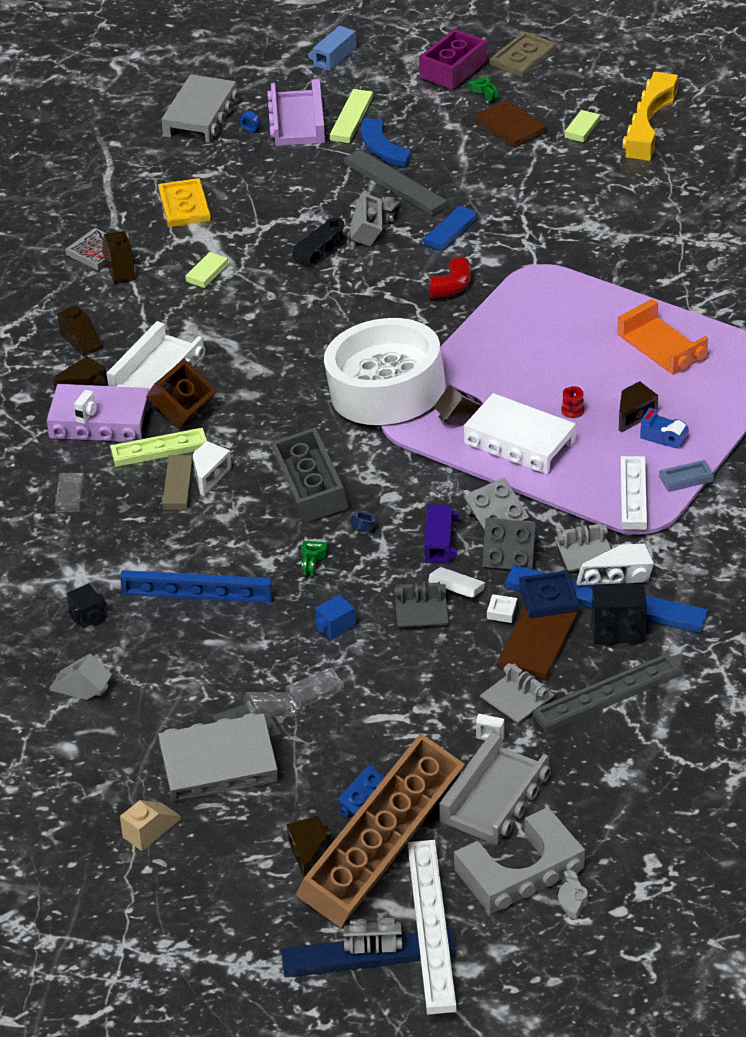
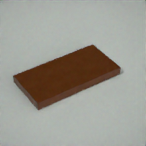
[497,605,581,680]

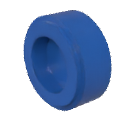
[239,111,261,132]

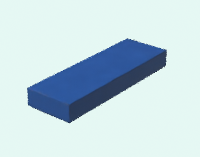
[424,206,478,252]

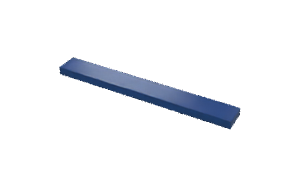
[505,565,708,633]

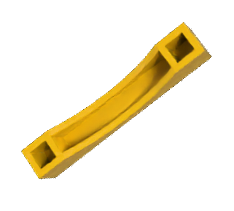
[623,72,678,161]

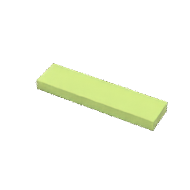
[330,89,373,143]
[110,428,207,467]

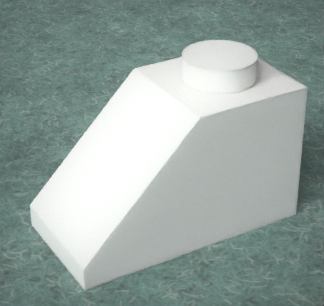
[192,441,232,496]

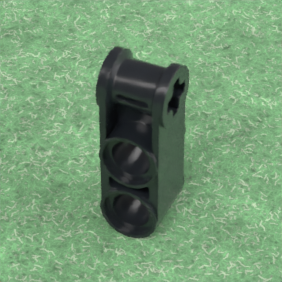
[292,218,346,267]

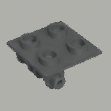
[482,518,536,569]
[395,582,448,628]

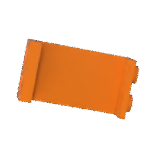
[617,299,708,375]

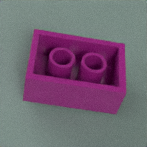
[419,29,487,89]

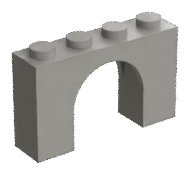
[454,807,585,914]

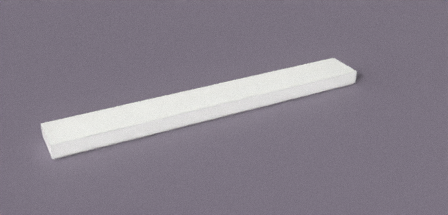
[408,840,456,1015]

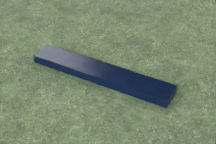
[281,928,455,977]

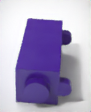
[424,504,460,564]

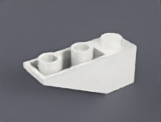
[576,544,654,585]

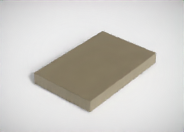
[490,31,557,77]

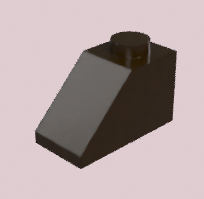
[102,231,135,283]
[57,305,103,357]
[53,356,108,392]
[619,381,658,433]
[434,385,484,426]
[287,816,331,879]

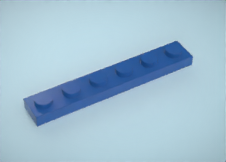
[120,570,272,603]

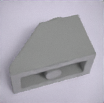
[350,192,382,246]
[50,654,112,700]

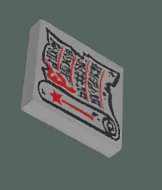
[66,228,107,270]

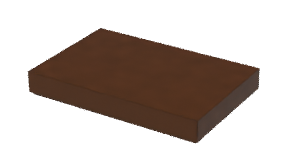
[475,100,547,148]

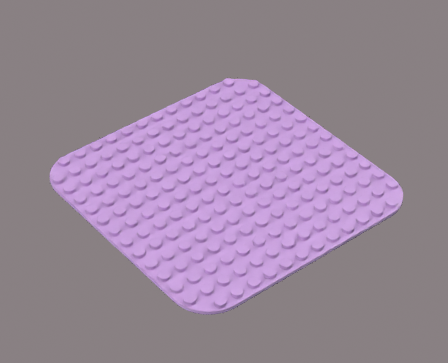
[381,264,746,536]

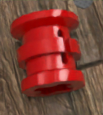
[561,386,584,418]

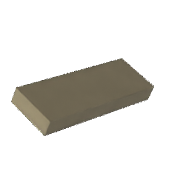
[162,455,193,510]

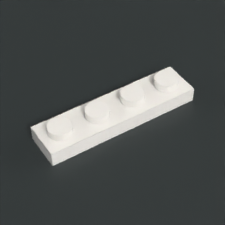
[620,456,647,530]

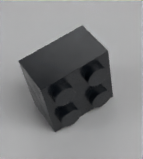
[591,584,647,645]

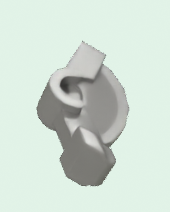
[558,870,588,920]

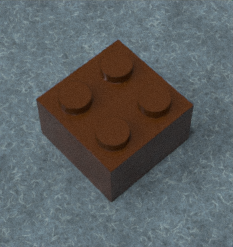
[146,358,217,429]

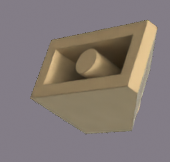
[120,800,181,851]

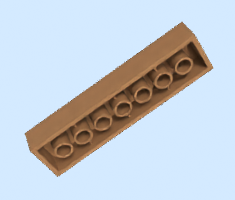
[296,733,465,928]

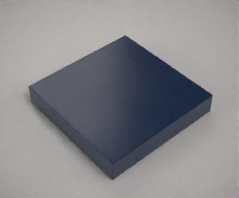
[519,570,579,618]

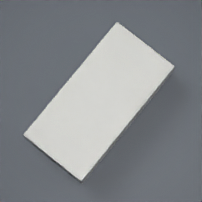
[428,567,485,598]

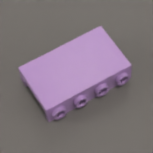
[267,79,325,146]
[47,384,151,442]

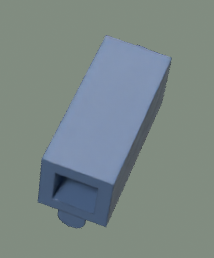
[308,26,356,71]

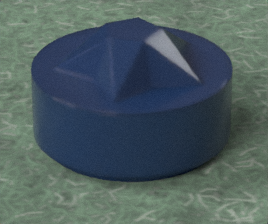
[351,512,376,531]

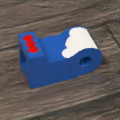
[640,407,689,448]

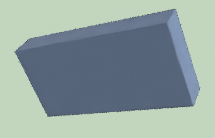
[659,460,714,492]

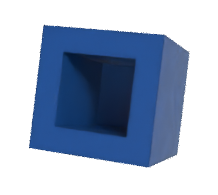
[314,594,356,640]

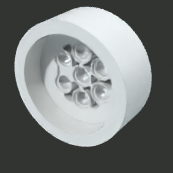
[324,318,446,425]

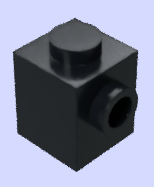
[67,583,107,629]

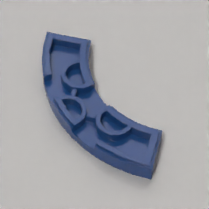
[361,118,411,168]

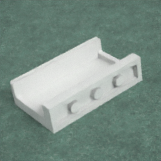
[107,321,205,407]
[464,393,576,474]

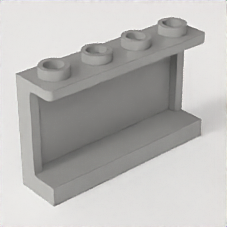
[161,74,239,143]
[158,713,277,803]
[439,732,551,845]

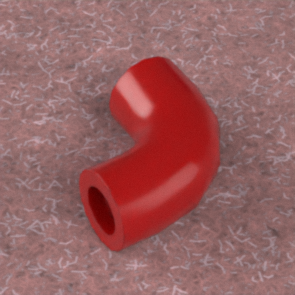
[429,257,472,299]

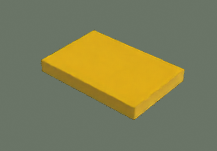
[158,178,211,227]

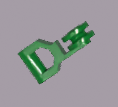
[467,76,498,102]
[301,541,328,576]

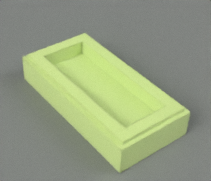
[565,110,600,142]
[185,252,228,288]

